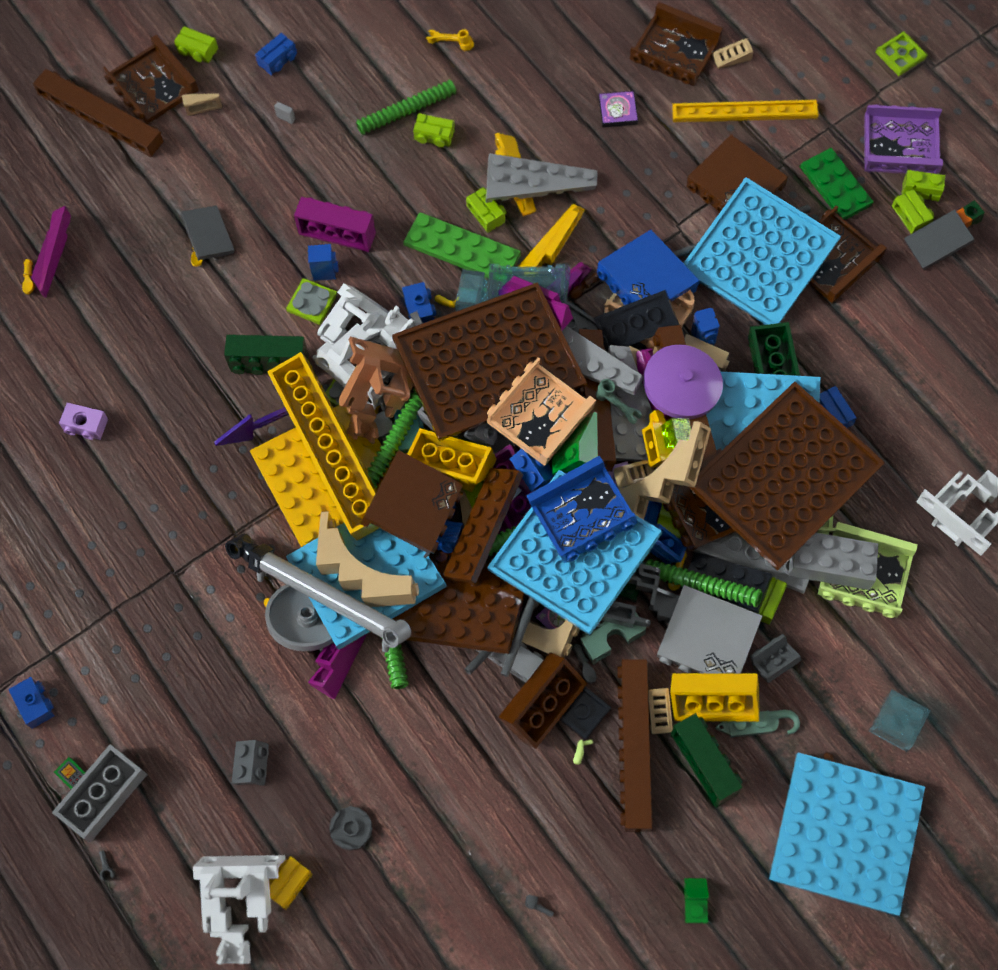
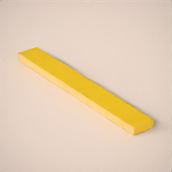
[672,100,818,122]

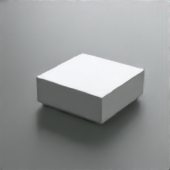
[274,102,295,124]

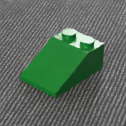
[552,412,598,475]

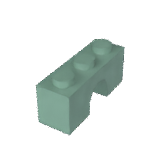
[580,612,646,665]

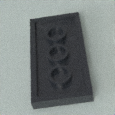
[593,289,679,352]
[681,552,773,614]

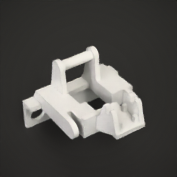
[312,283,389,370]
[315,305,415,410]
[916,470,998,556]
[193,855,286,964]

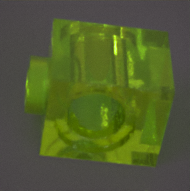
[661,418,691,448]

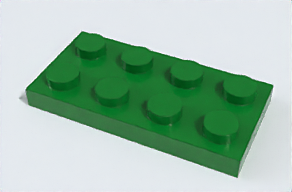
[800,147,873,220]

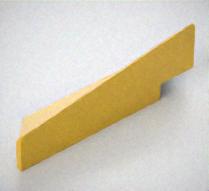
[495,133,536,216]
[518,204,585,277]

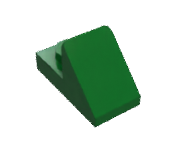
[684,878,709,924]

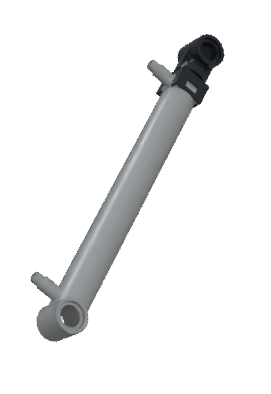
[225,533,411,653]

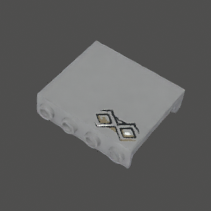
[656,585,762,674]

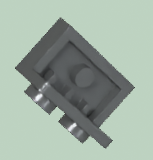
[750,634,801,683]
[231,740,269,786]

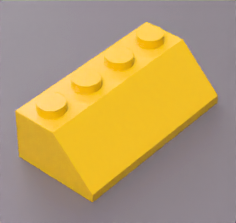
[407,428,497,484]
[670,673,759,722]

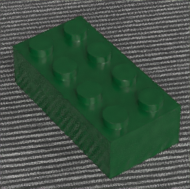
[748,322,800,376]
[224,335,309,375]
[671,713,743,808]

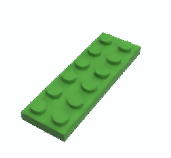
[404,212,521,284]

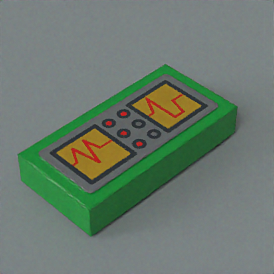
[54,757,85,789]

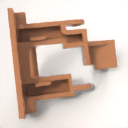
[339,336,413,444]

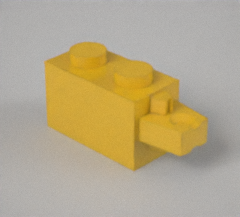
[642,410,677,468]

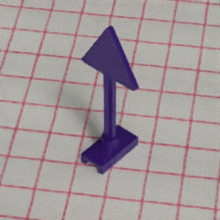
[214,407,289,446]

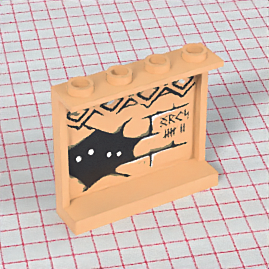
[487,358,596,466]

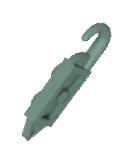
[715,710,800,738]

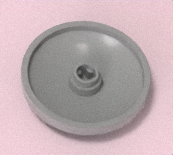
[265,584,334,651]

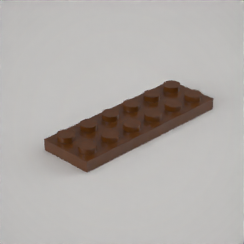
[443,468,524,584]

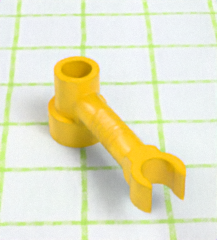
[426,29,474,51]

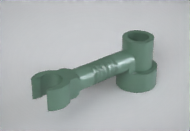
[596,379,642,424]

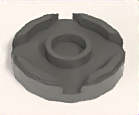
[329,806,373,851]

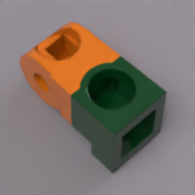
[957,200,985,228]

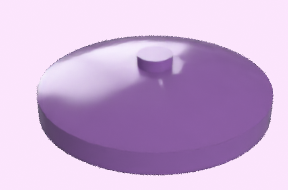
[643,345,723,419]

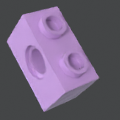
[59,403,108,440]

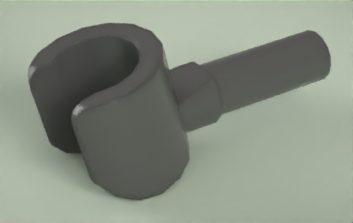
[99,851,115,881]
[525,895,554,917]

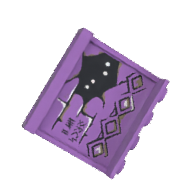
[864,104,943,174]

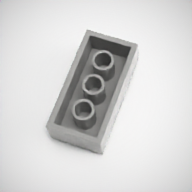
[788,533,878,590]
[52,744,147,843]

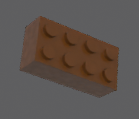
[498,652,587,749]

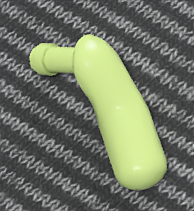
[573,739,593,765]

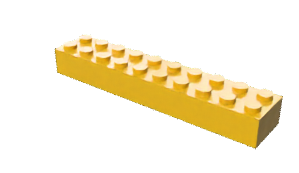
[267,352,379,541]

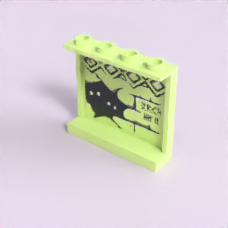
[817,522,918,618]

